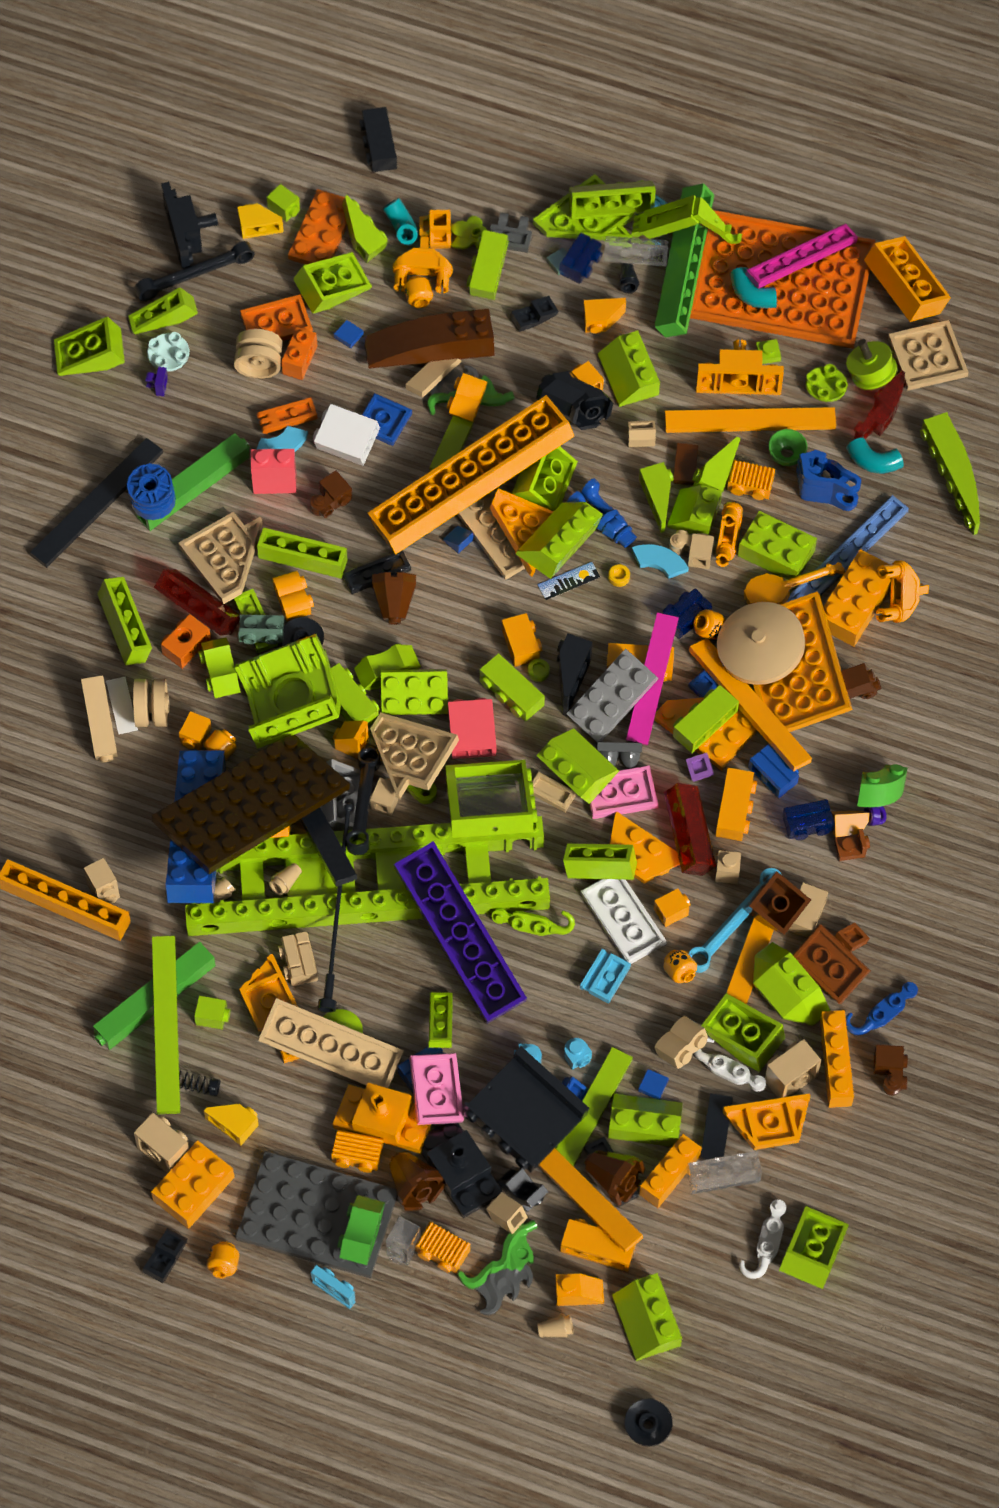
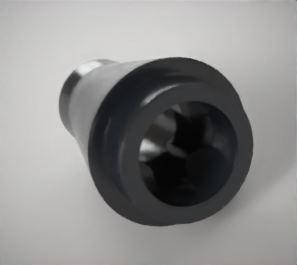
[619,262,640,294]

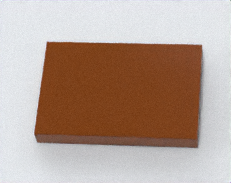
[793,924,871,1004]

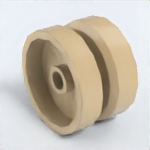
[234,329,282,379]
[133,678,169,727]

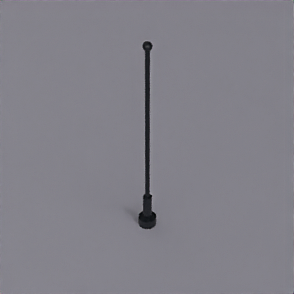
[318,803,353,1013]

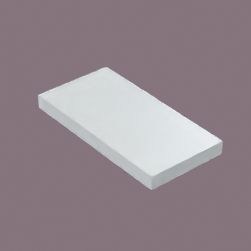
[580,879,667,964]

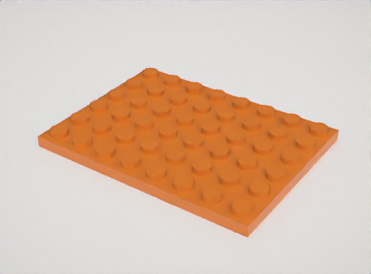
[690,210,876,349]

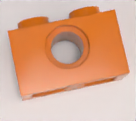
[282,327,317,380]
[161,614,211,669]

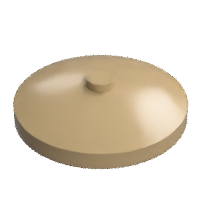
[717,602,805,685]

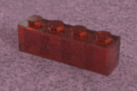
[154,569,240,636]
[664,783,716,876]

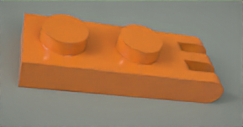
[256,397,318,434]

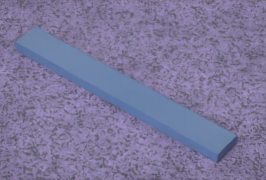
[787,495,909,602]

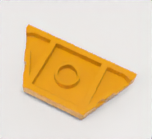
[610,812,687,884]
[239,953,298,1031]
[722,1093,810,1150]

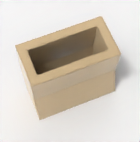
[628,421,656,447]

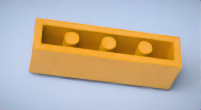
[820,1010,854,1108]

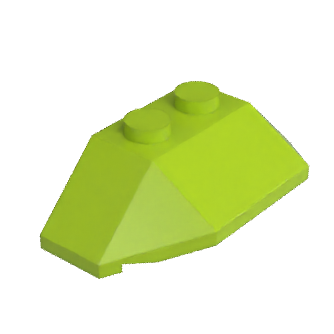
[753,942,831,1026]

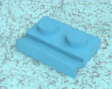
[580,949,631,1004]
[311,1265,356,1309]

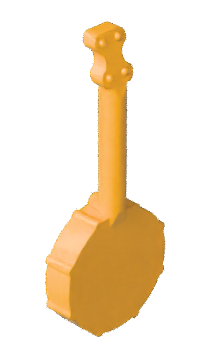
[744,562,845,605]

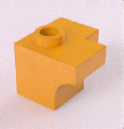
[419,210,451,249]

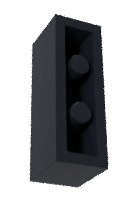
[359,107,397,173]

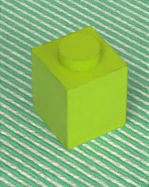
[267,184,300,222]
[194,996,230,1030]

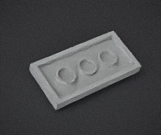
[566,649,659,742]

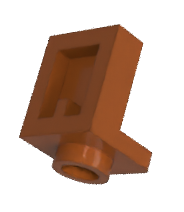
[834,829,870,861]
[835,922,870,952]

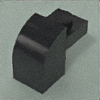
[497,1166,548,1212]

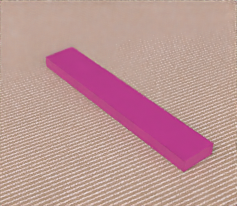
[746,223,858,289]
[626,613,679,746]

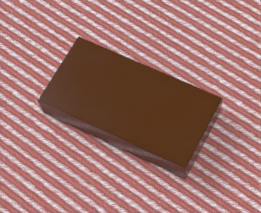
[673,443,698,485]

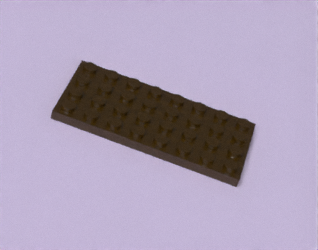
[152,735,350,874]

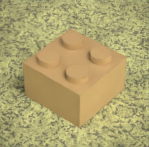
[765,1039,821,1098]
[134,1113,189,1174]

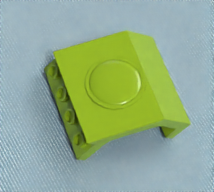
[235,634,341,749]

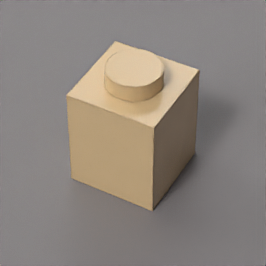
[370,778,399,816]
[715,850,741,884]
[486,1192,528,1234]

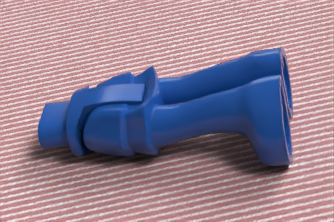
[567,478,637,548]

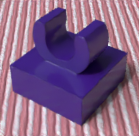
[146,367,168,397]

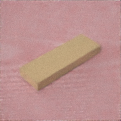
[405,358,461,398]

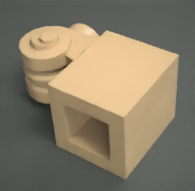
[669,530,714,569]

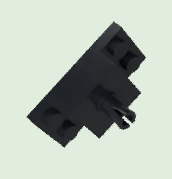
[161,182,218,269]
[421,1123,503,1219]

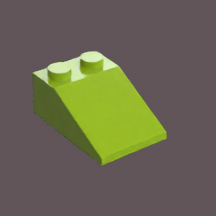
[293,252,372,314]
[54,316,125,376]
[701,993,785,1072]
[779,1206,849,1289]

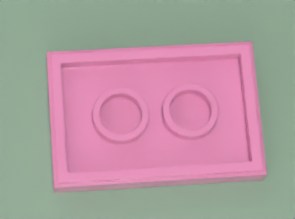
[589,765,658,819]
[409,1053,464,1125]

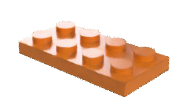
[288,189,347,265]

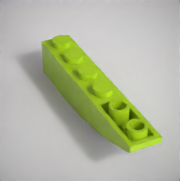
[920,412,980,535]

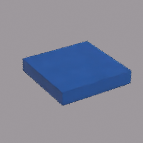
[362,393,412,446]

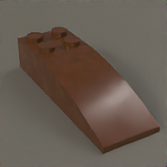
[364,309,495,369]

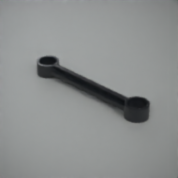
[134,241,255,301]
[346,747,380,855]

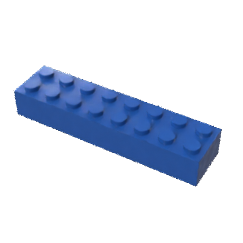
[166,750,226,903]

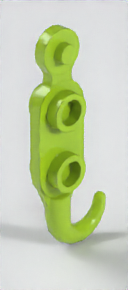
[492,908,575,936]

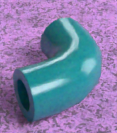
[382,197,418,245]
[730,267,777,308]
[846,438,904,474]

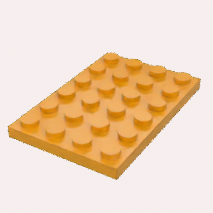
[753,592,853,732]

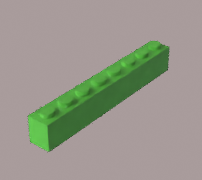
[655,183,714,338]

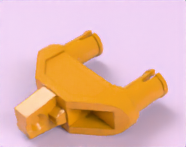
[392,237,453,294]
[716,502,743,567]
[876,560,929,623]

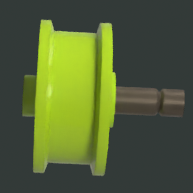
[846,339,897,390]

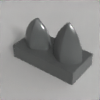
[597,742,642,769]

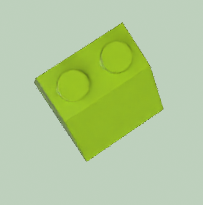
[667,485,722,536]

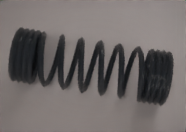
[179,1071,221,1097]

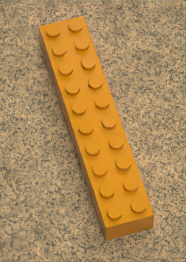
[368,395,574,555]

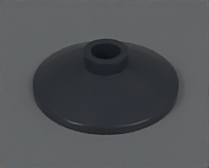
[281,617,324,646]
[624,1399,673,1447]

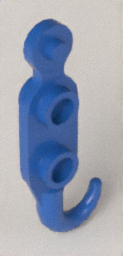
[846,982,918,1036]

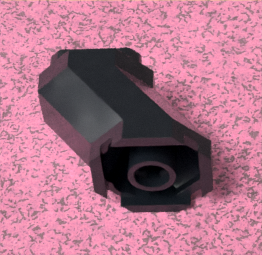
[536,371,614,430]

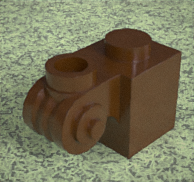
[310,470,352,518]
[841,663,882,699]
[874,1044,908,1096]

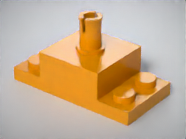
[696,339,784,395]
[332,1083,431,1153]

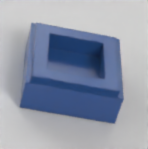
[334,320,364,349]
[688,670,719,698]
[638,1069,669,1100]

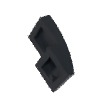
[510,296,559,332]
[143,1228,188,1283]

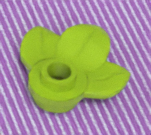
[451,216,487,249]

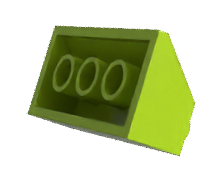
[569,180,656,220]
[516,502,603,579]

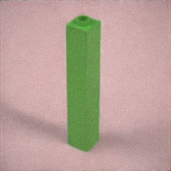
[136,433,250,531]
[93,942,216,1050]

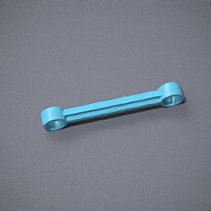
[689,868,782,973]

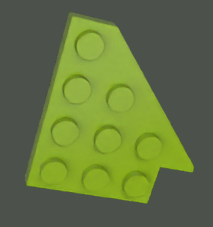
[533,174,636,242]

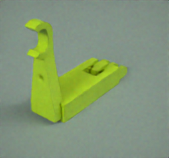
[631,195,742,244]

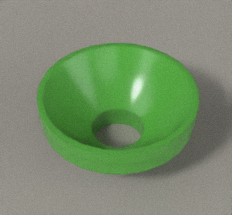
[768,429,808,466]

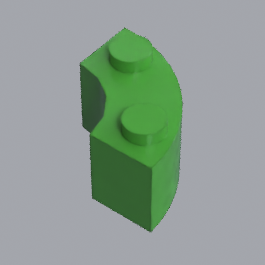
[857,764,908,807]
[338,1195,385,1265]

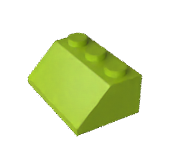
[598,331,660,407]
[512,446,578,511]
[536,728,619,804]
[608,1094,683,1147]
[612,1273,682,1361]

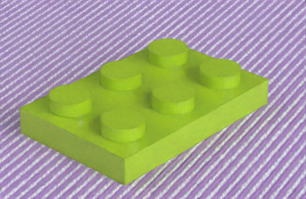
[381,669,448,715]

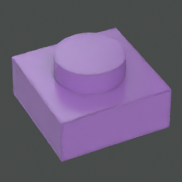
[686,752,714,782]

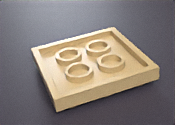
[888,320,969,391]

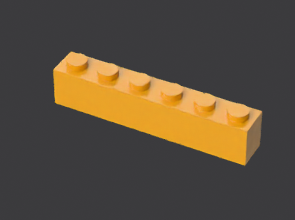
[0,859,131,941]

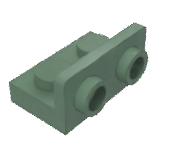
[238,615,284,645]

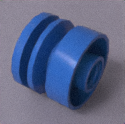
[127,463,176,520]

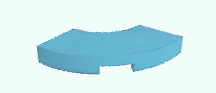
[257,426,308,452]
[632,544,689,579]

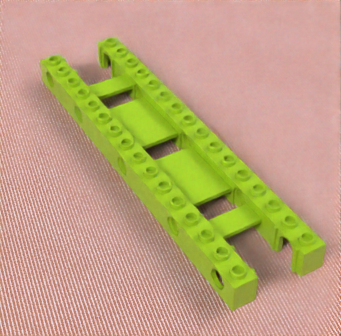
[185,816,550,936]

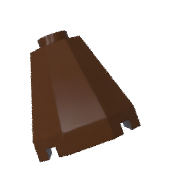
[372,572,416,625]
[584,1150,645,1206]
[389,1152,445,1211]

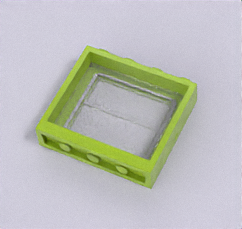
[445,760,537,838]

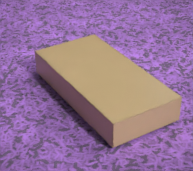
[532,772,576,812]

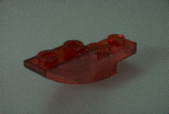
[854,370,905,440]

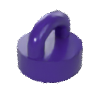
[864,806,887,826]

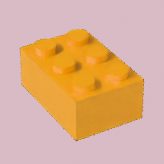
[151,1140,235,1229]

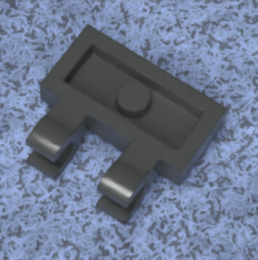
[490,212,532,253]

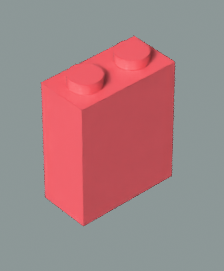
[251,449,296,494]
[448,698,496,759]

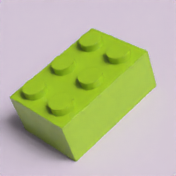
[738,511,817,580]

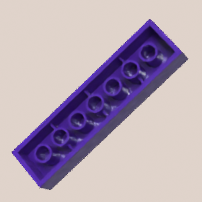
[394,841,527,1024]

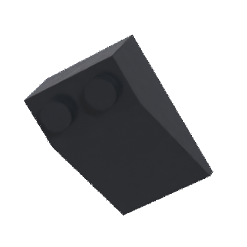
[556,633,592,716]

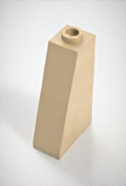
[81,675,118,763]

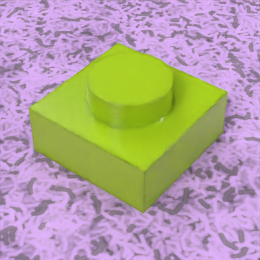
[756,339,781,364]

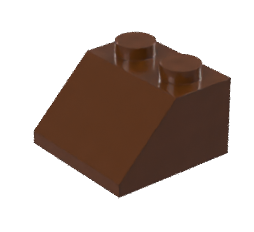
[744,871,811,935]

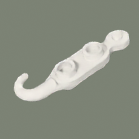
[694,1037,766,1092]
[739,1200,786,1279]

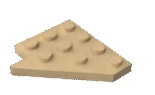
[178,512,263,604]
[370,712,459,799]

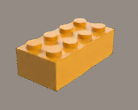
[864,236,951,322]
[823,549,891,647]

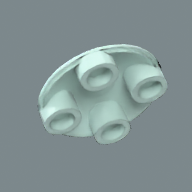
[147,332,190,371]

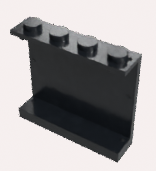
[462,1046,589,1173]

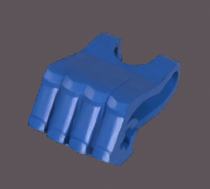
[796,450,861,511]

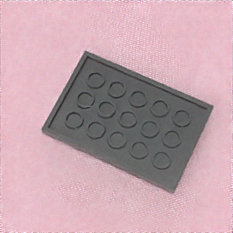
[236,1151,398,1279]

